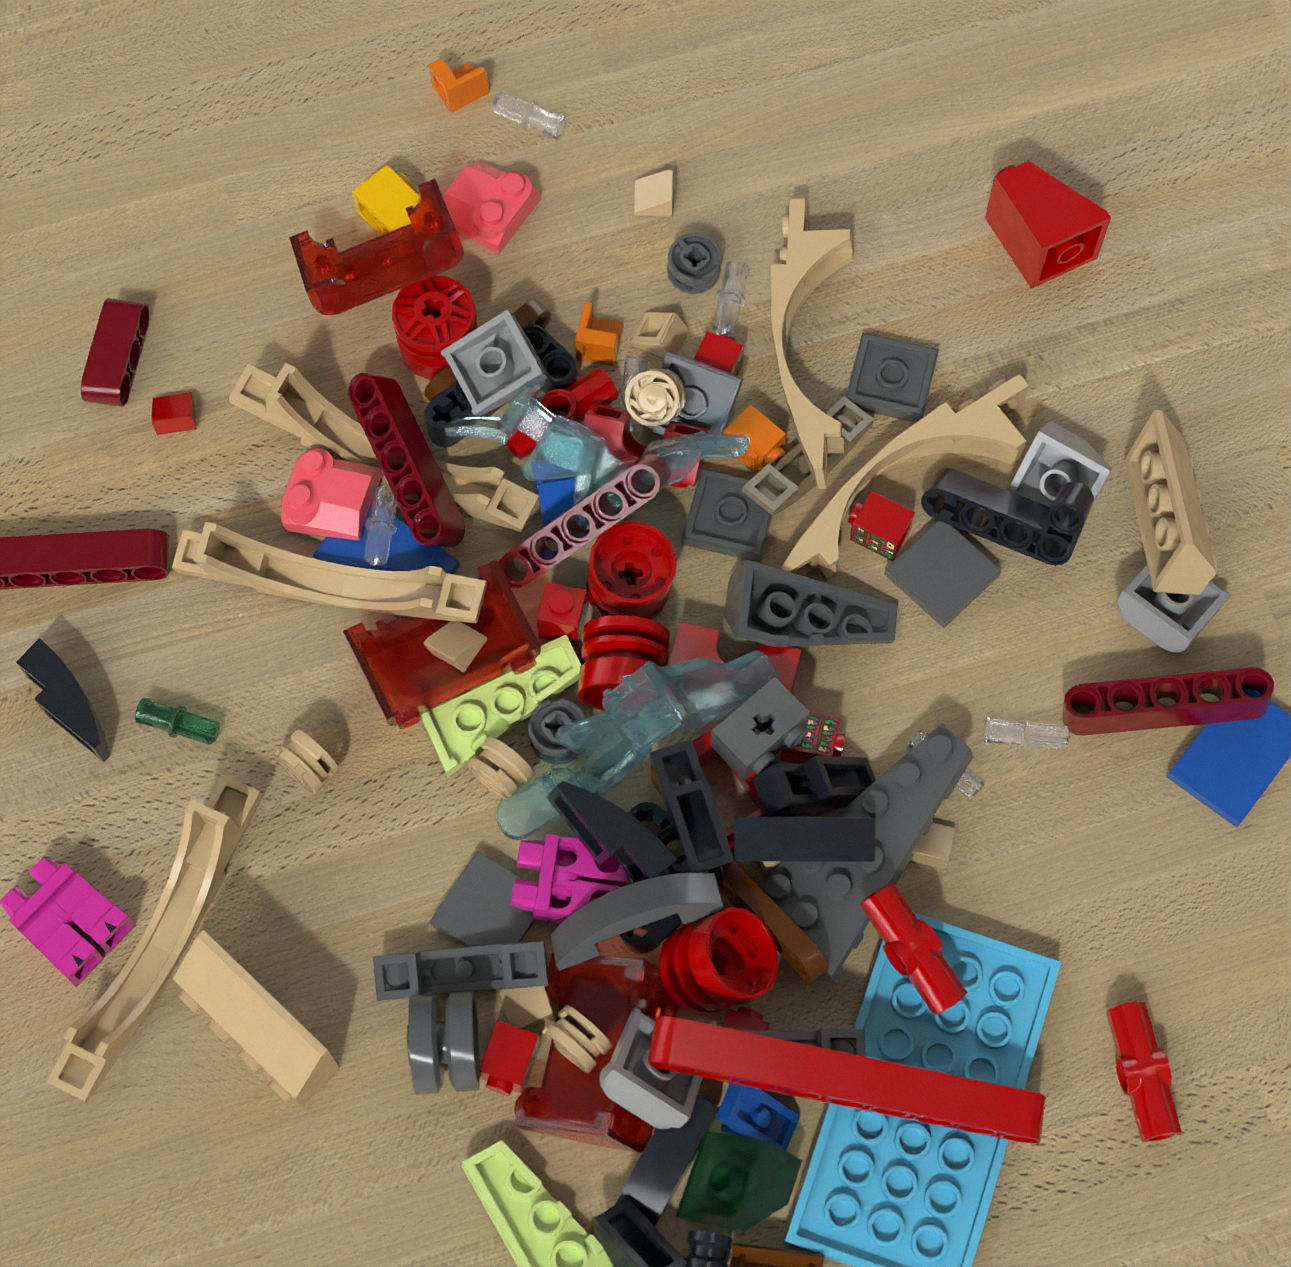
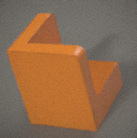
[429,58,489,113]
[575,301,624,366]

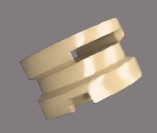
[624,367,686,427]
[273,729,339,794]
[467,737,534,801]
[542,1005,612,1073]

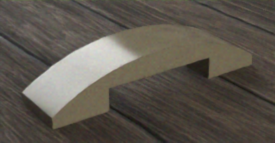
[742,396,874,516]

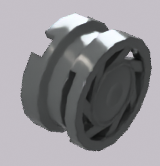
[667,233,722,294]
[528,698,588,765]

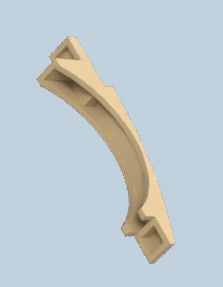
[770,198,854,489]
[229,362,539,532]
[781,374,1029,581]
[172,522,488,623]
[46,774,263,1102]

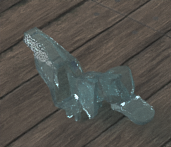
[445,383,751,526]
[495,651,780,840]

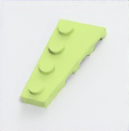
[414,635,581,777]
[461,1140,613,1267]

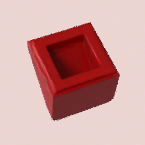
[151,392,197,435]

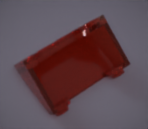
[289,179,464,316]
[343,560,541,729]
[514,952,679,1153]

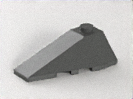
[724,560,898,647]

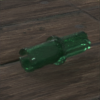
[135,697,220,745]

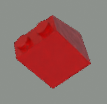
[985,161,1111,289]

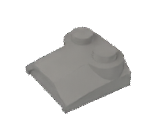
[440,309,547,418]
[1117,564,1231,653]
[600,1008,703,1129]

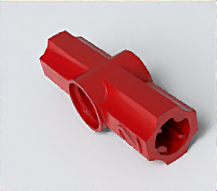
[500,367,618,461]
[859,882,968,1015]
[1106,1001,1182,1142]

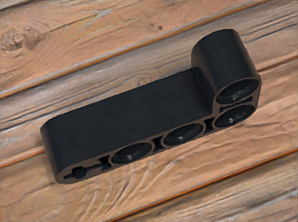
[425,325,577,447]
[921,468,1094,566]

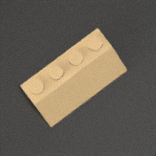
[1125,410,1217,595]
[173,930,340,1107]

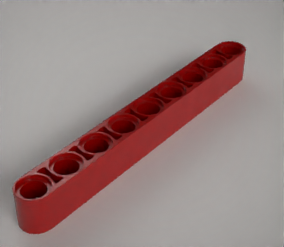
[648,1016,1046,1144]

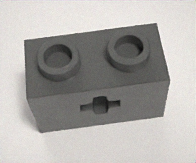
[710,677,810,781]

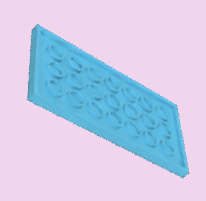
[784,912,1062,1267]

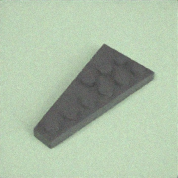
[757,723,974,983]

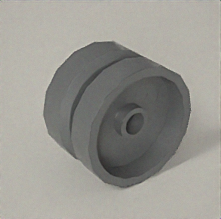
[407,991,480,1095]

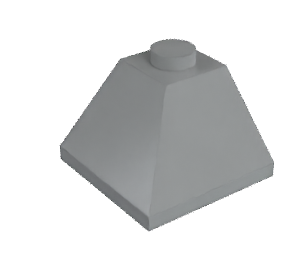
[1008,421,1112,510]

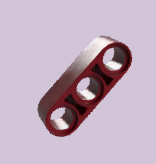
[81,298,150,407]

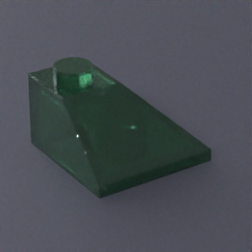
[676,1131,802,1232]

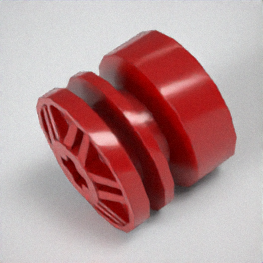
[392,275,478,380]
[586,521,676,620]
[578,615,670,714]
[659,907,779,1016]

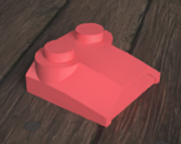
[438,161,541,255]
[281,448,384,541]

